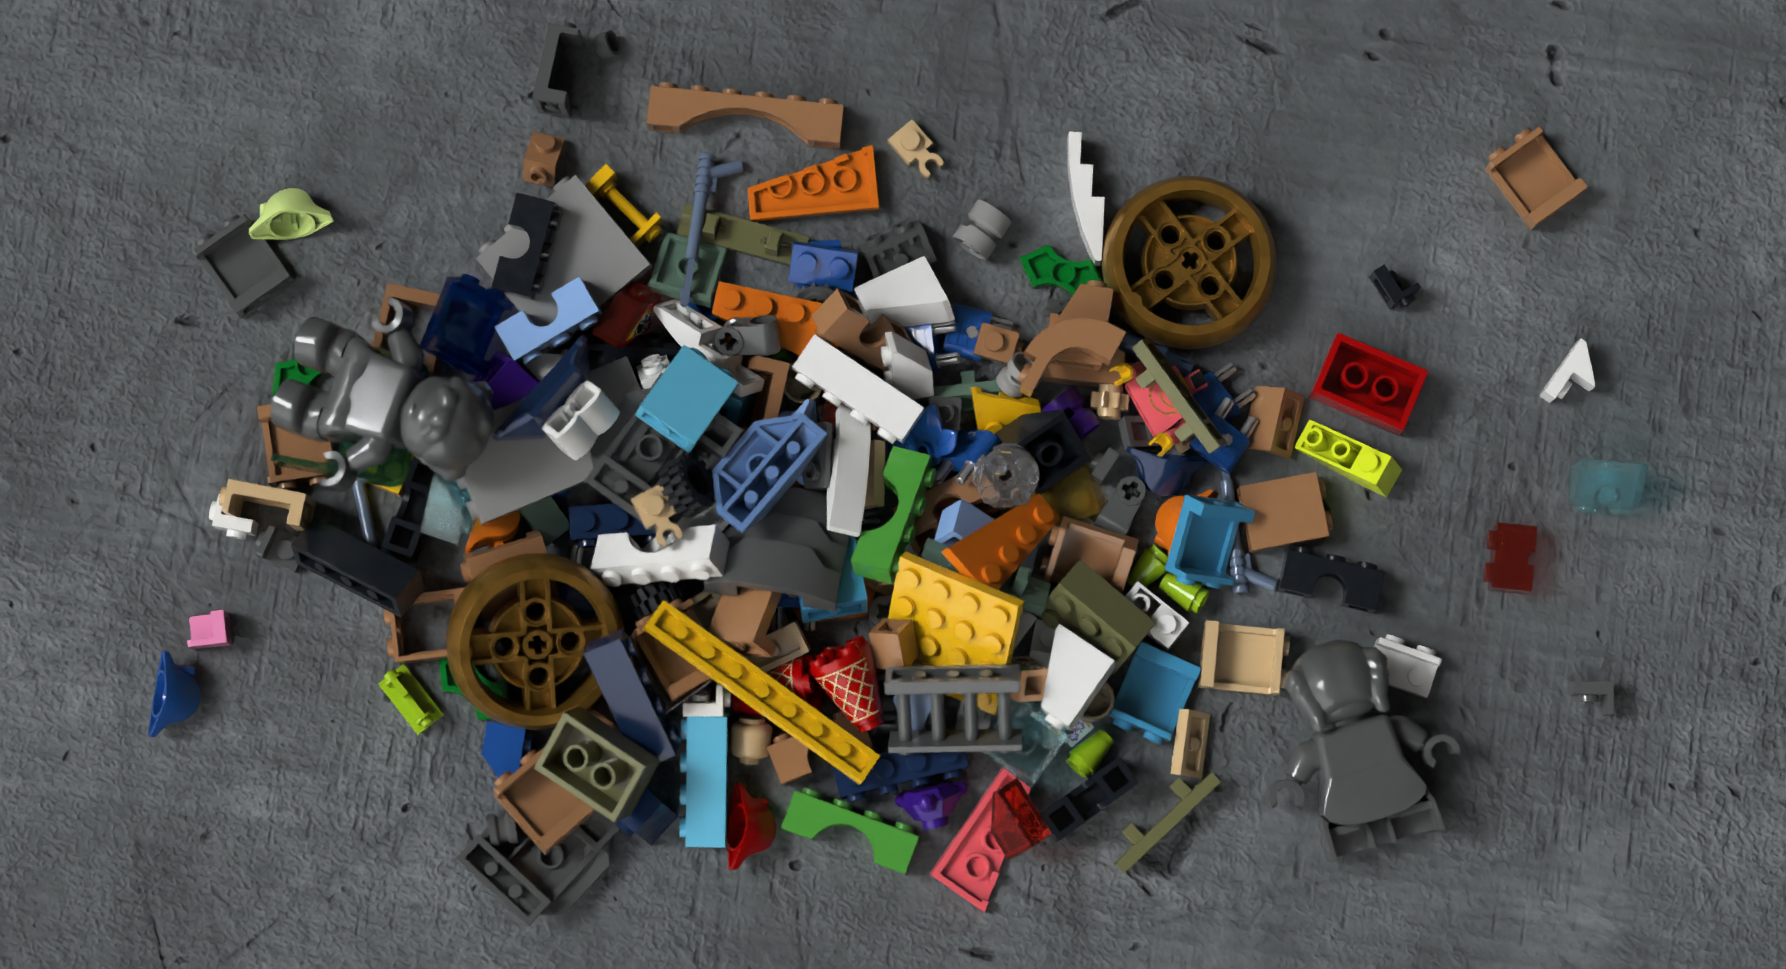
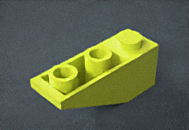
[1294,420,1402,498]

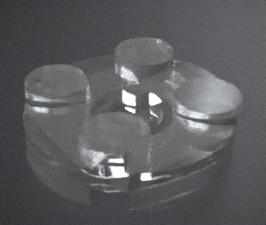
[972,443,1039,508]

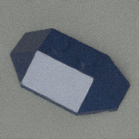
[492,335,590,441]

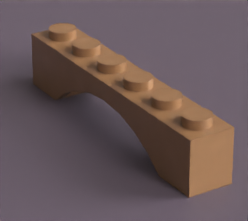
[646,82,844,150]

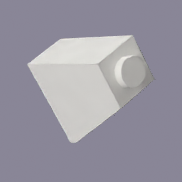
[854,256,955,327]
[1041,624,1116,731]

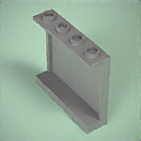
[475,175,653,351]

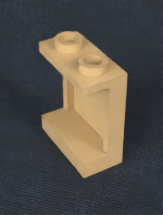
[219,479,316,532]
[1198,620,1290,696]

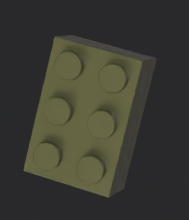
[1036,559,1156,677]
[534,706,661,823]

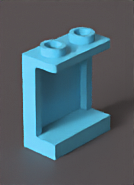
[635,345,739,452]

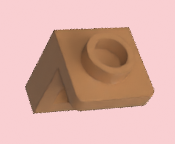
[523,132,565,187]
[973,322,1024,367]

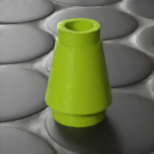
[1126,544,1168,587]
[1159,571,1210,614]
[1066,729,1114,778]

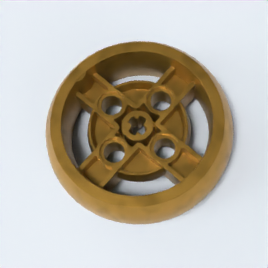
[1102,176,1277,349]
[446,553,624,730]

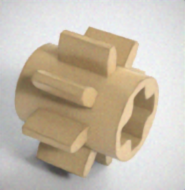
[1090,384,1130,420]

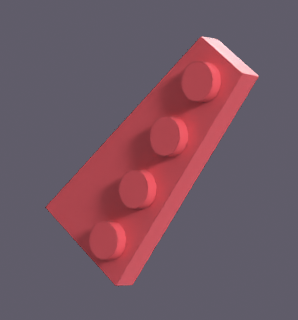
[929,765,1032,913]

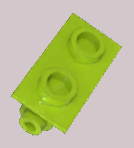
[378,664,444,735]

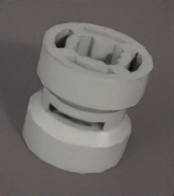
[996,352,1034,398]

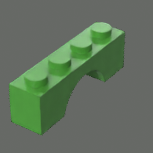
[851,446,936,584]
[781,787,919,874]

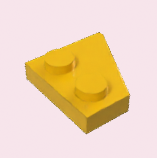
[970,386,1041,442]

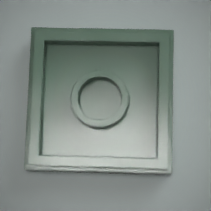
[648,232,728,308]

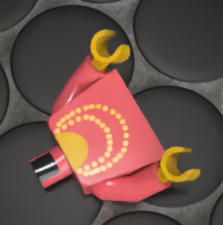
[1109,361,1208,457]

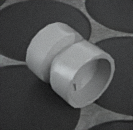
[952,200,1012,261]

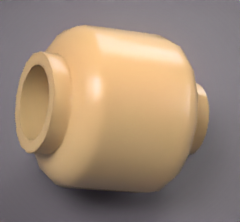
[729,715,773,765]

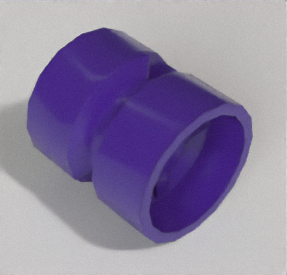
[1041,386,1102,440]

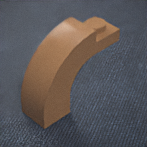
[1017,317,1126,398]

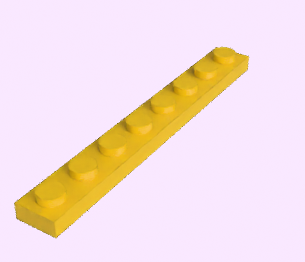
[643,600,880,784]

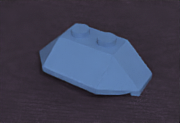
[712,413,827,534]

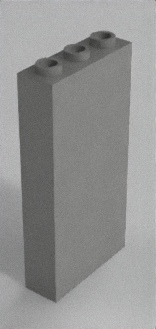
[455,356,641,526]

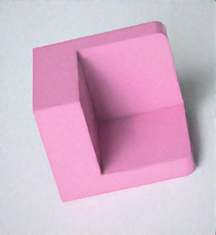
[187,610,232,650]

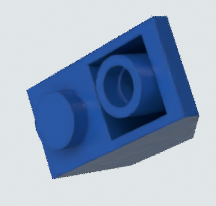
[482,722,533,778]

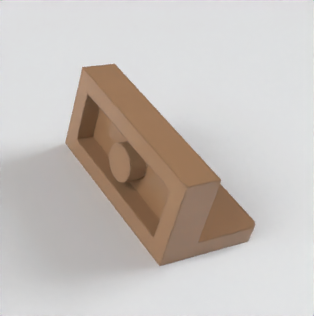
[1246,386,1305,459]

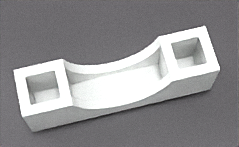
[591,525,730,587]

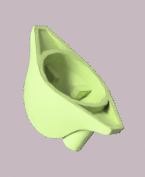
[249,188,334,240]

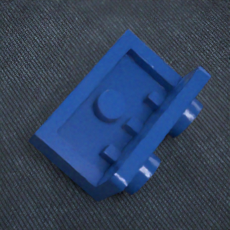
[788,241,859,293]

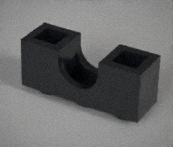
[492,192,562,300]
[381,456,446,562]
[1277,546,1385,613]
[1040,756,1139,842]

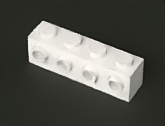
[792,334,925,444]

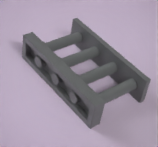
[885,664,1023,755]

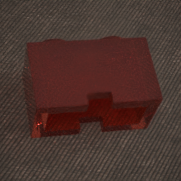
[1483,522,1537,595]

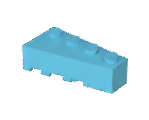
[679,707,730,848]

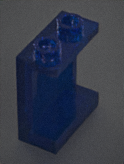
[419,274,514,376]

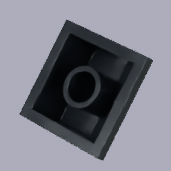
[995,409,1092,495]

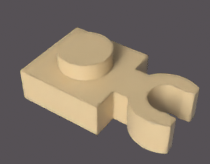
[888,119,943,179]
[631,485,682,548]

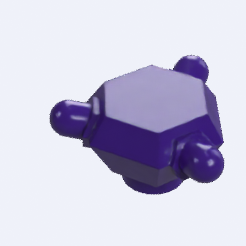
[895,781,968,830]

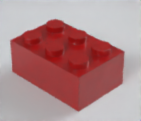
[1308,332,1428,436]

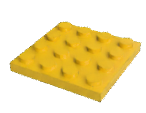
[888,552,1024,715]

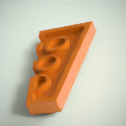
[747,144,879,222]
[712,281,839,357]
[941,493,1061,590]

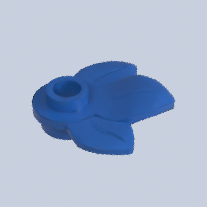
[907,405,958,467]

